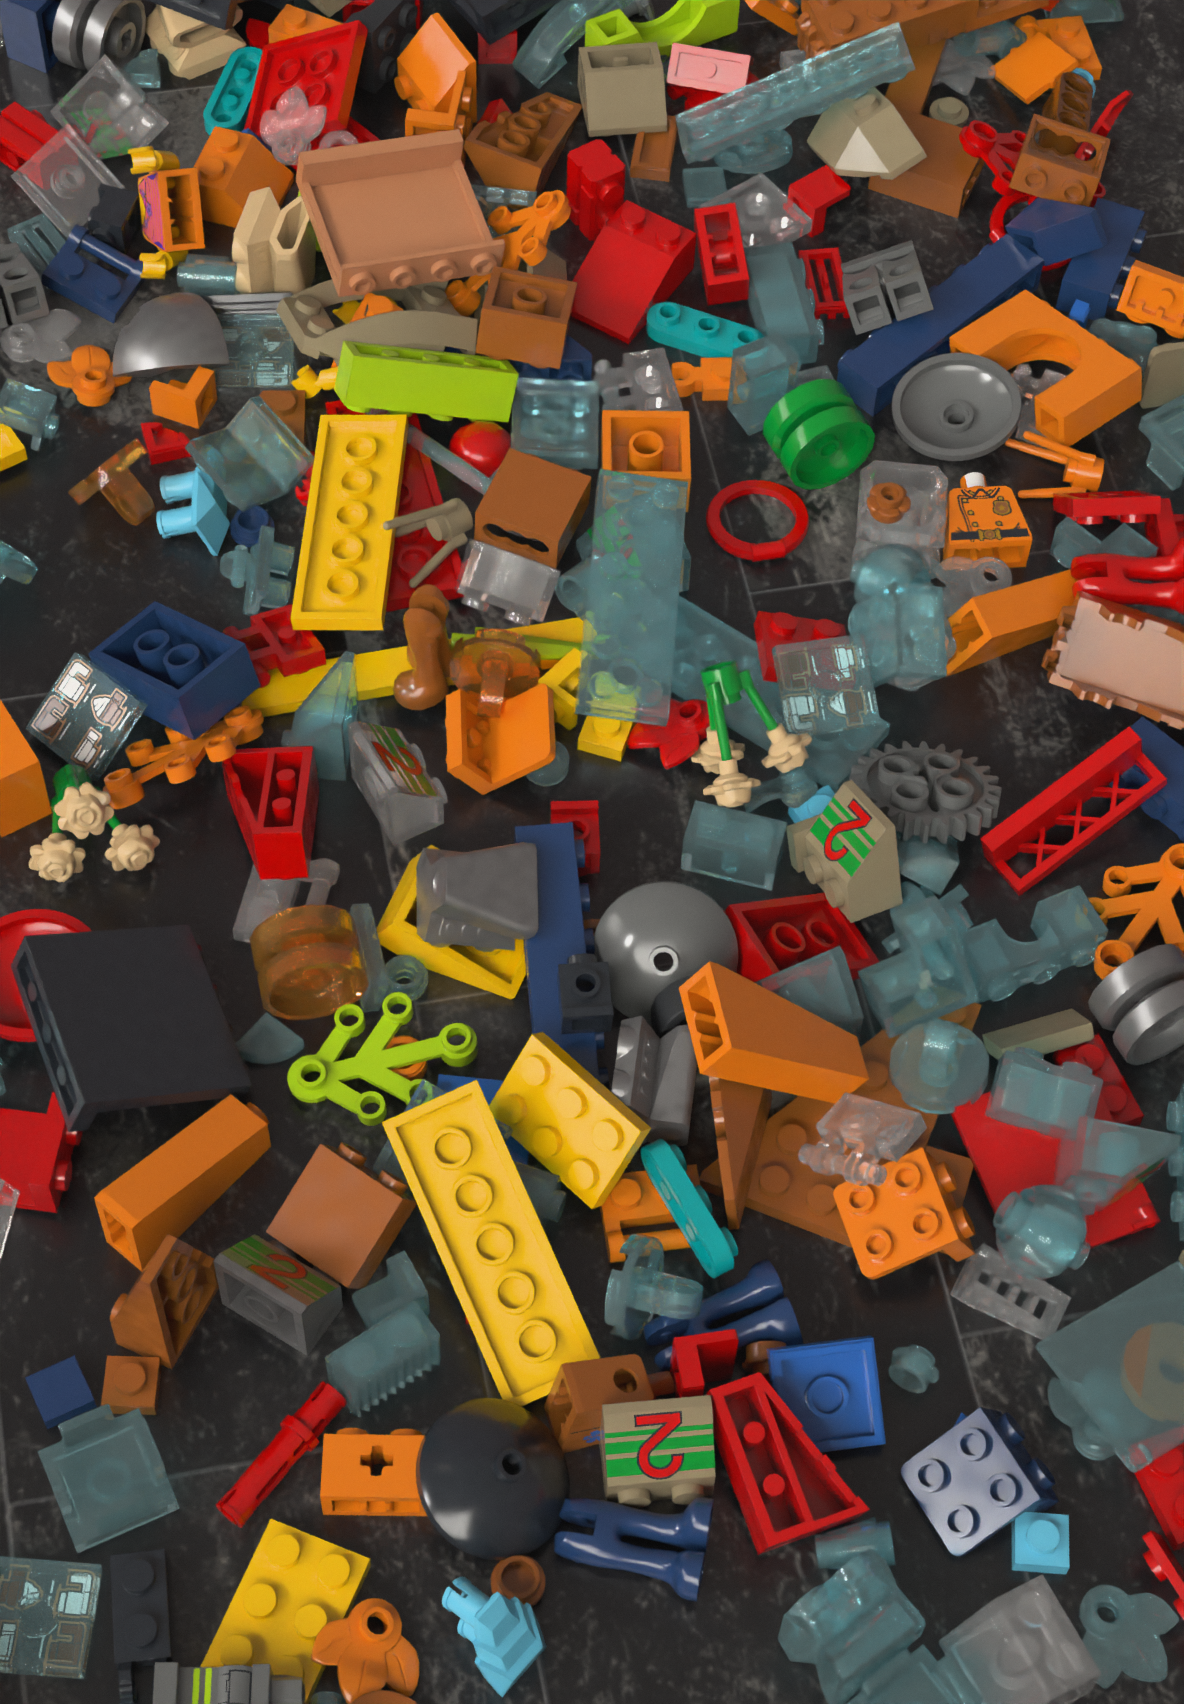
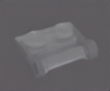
[233,858,341,954]

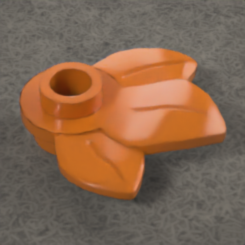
[47,345,132,407]
[311,1598,419,1704]

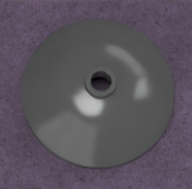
[892,353,1021,461]
[593,881,738,1026]

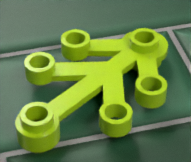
[287,992,478,1126]

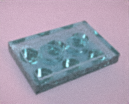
[511,378,599,470]

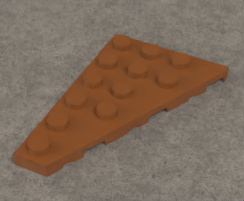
[699,988,982,1248]

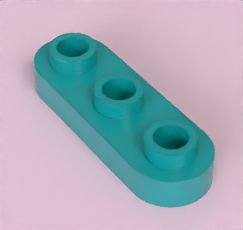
[203,47,263,135]
[646,302,766,369]
[641,1139,738,1278]

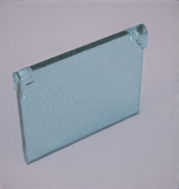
[1035,1261,1184,1473]

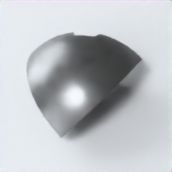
[113,292,229,377]

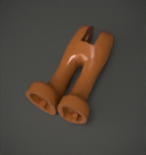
[393,584,456,710]

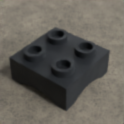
[345,0,418,94]

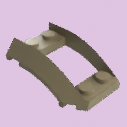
[276,279,477,366]

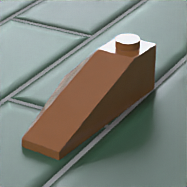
[464,92,583,210]
[709,1076,773,1230]

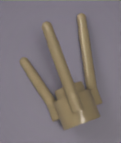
[383,498,473,588]

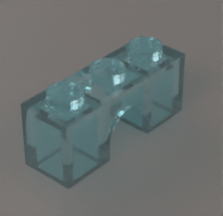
[947,885,1108,1004]

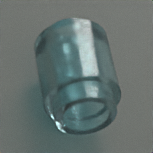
[177,254,238,295]

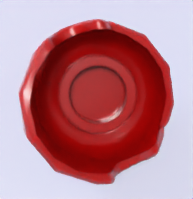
[449,421,514,486]

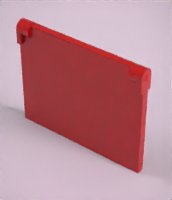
[949,1057,1161,1274]

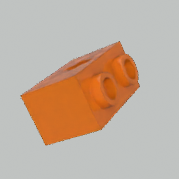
[320,1428,427,1516]

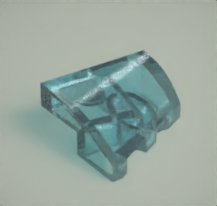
[896,831,960,895]

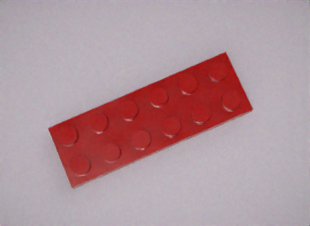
[325,400,468,612]

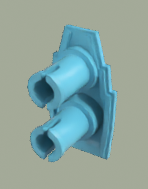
[156,449,230,556]
[442,1577,547,1697]

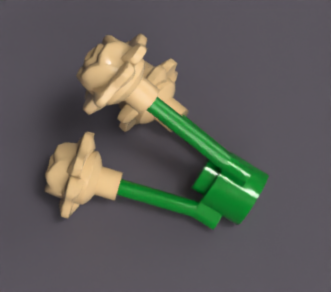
[691,660,813,808]
[29,764,160,882]

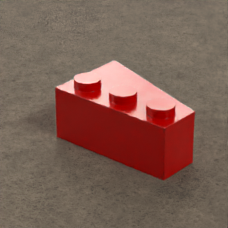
[222,746,320,880]
[706,1372,870,1555]

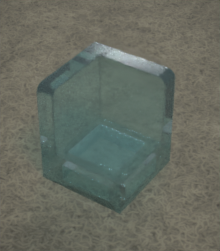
[352,1250,430,1341]

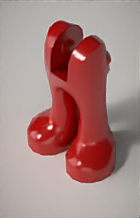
[1070,537,1184,615]

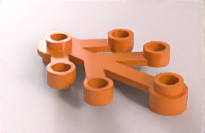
[445,190,571,317]
[103,705,264,809]
[1079,843,1184,980]

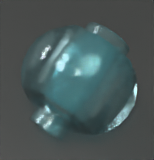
[850,543,934,627]
[993,1184,1091,1280]

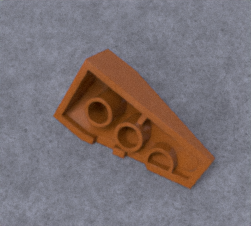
[110,1234,219,1369]

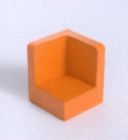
[149,366,218,429]

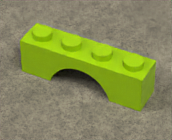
[585,0,740,60]

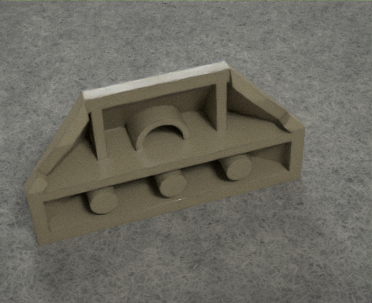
[807,77,927,180]

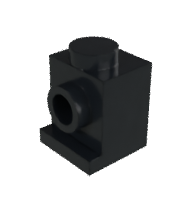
[88,184,142,255]
[557,953,614,1034]

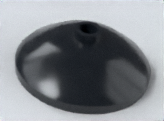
[416,1398,570,1560]

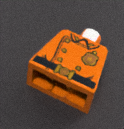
[943,472,1033,571]

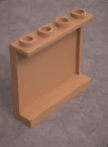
[296,129,505,297]

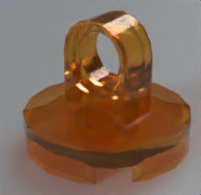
[68,438,155,526]
[449,628,542,719]

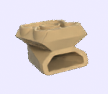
[145,4,246,80]
[232,187,316,294]

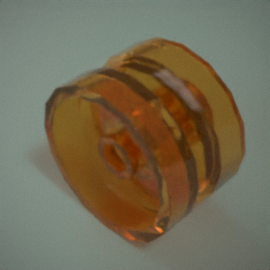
[250,904,368,1020]

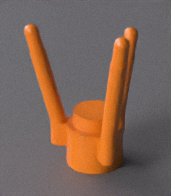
[1005,431,1104,499]

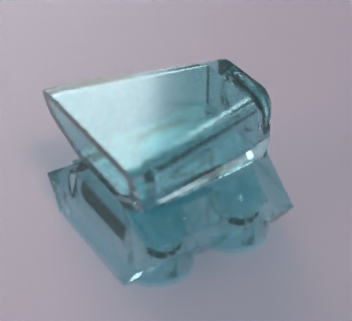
[778,1548,926,1704]

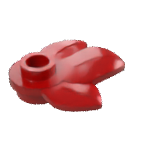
[627,699,710,769]

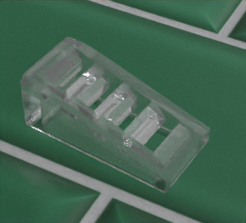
[950,1243,1071,1342]

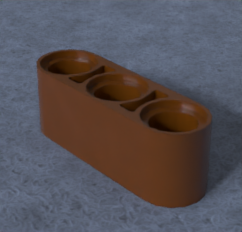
[1038,72,1093,154]

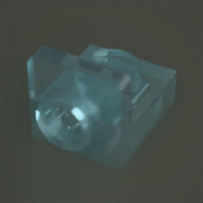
[0,378,60,452]

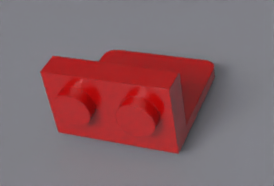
[0,1092,83,1213]

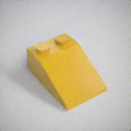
[372,844,526,1000]

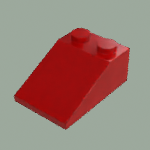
[571,200,696,344]
[725,893,882,1005]

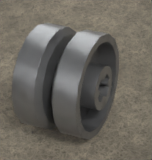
[52,0,146,81]
[1088,944,1184,1065]

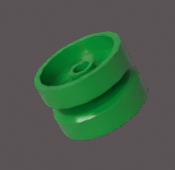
[763,379,875,490]

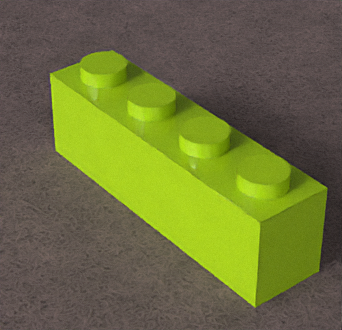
[334,341,519,422]

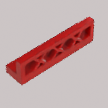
[980,726,1167,896]

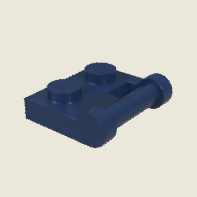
[41,224,146,324]

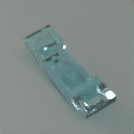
[512,0,633,89]

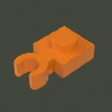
[671,357,745,401]

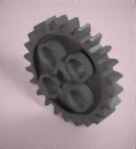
[849,741,1002,844]

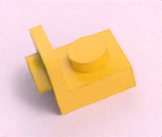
[538,648,588,730]
[577,681,639,762]

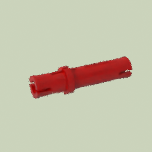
[215,1381,347,1528]

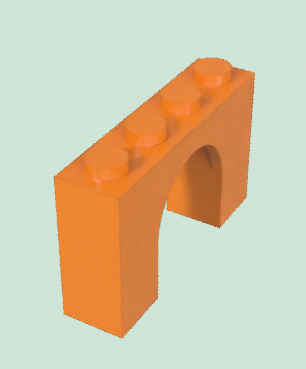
[949,289,1142,447]

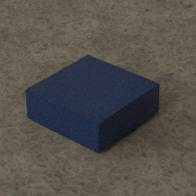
[25,1355,97,1429]

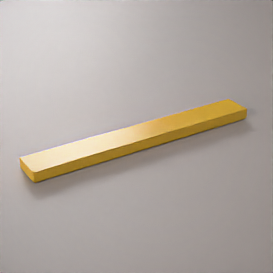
[241,615,601,717]

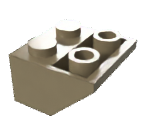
[577,42,667,137]

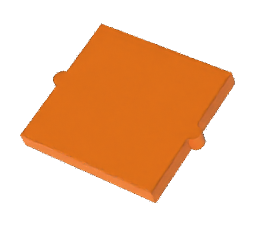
[988,31,1079,105]

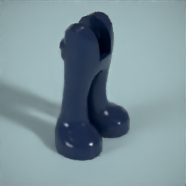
[643,1259,803,1372]
[554,1497,714,1602]

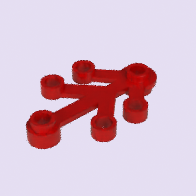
[959,120,1106,208]

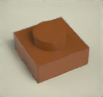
[101,1356,162,1415]

